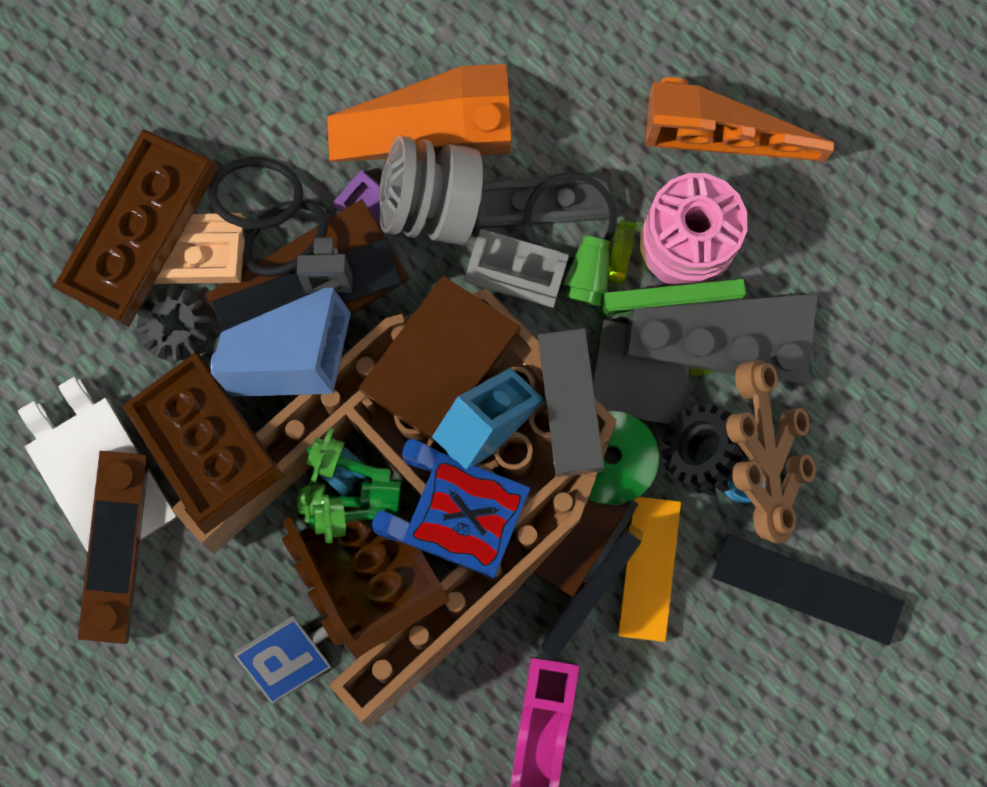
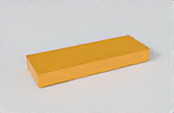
[618,497,681,642]

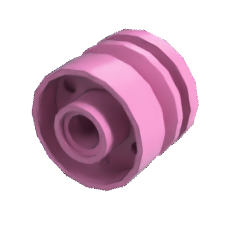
[640,173,748,286]

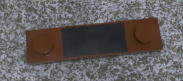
[78,450,150,644]

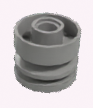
[379,135,483,245]

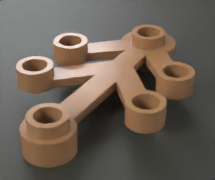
[726,360,816,544]

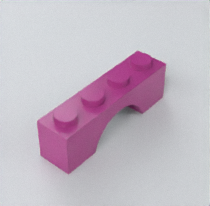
[510,656,579,787]

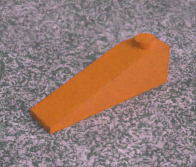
[327,64,511,162]
[645,77,834,161]

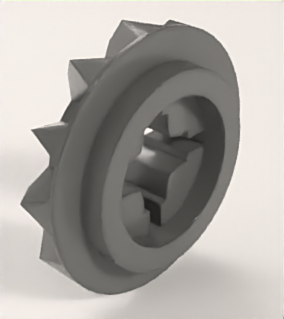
[135,287,211,361]

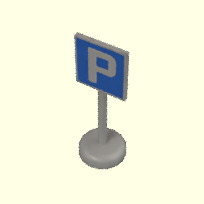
[233,615,331,704]

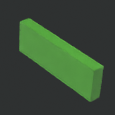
[602,279,746,317]

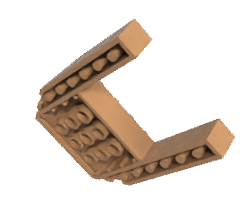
[171,289,617,728]

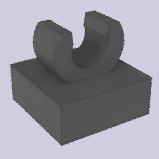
[297,237,353,294]

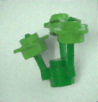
[297,428,403,543]

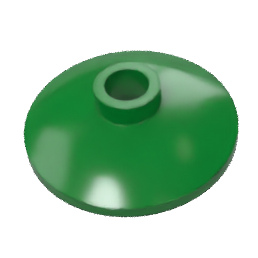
[589,411,659,505]

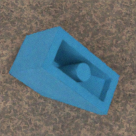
[432,368,545,470]

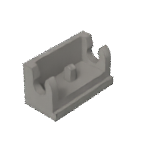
[464,228,569,308]

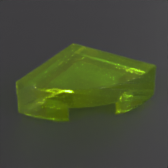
[608,220,636,285]

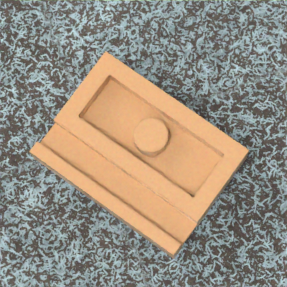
[154,213,246,284]

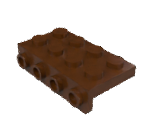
[282,494,450,659]

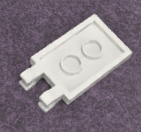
[18,377,178,552]

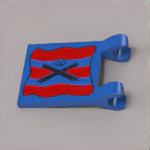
[372,439,530,579]

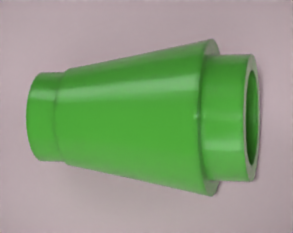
[562,236,610,306]

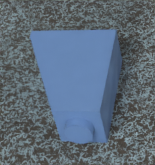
[211,288,351,397]

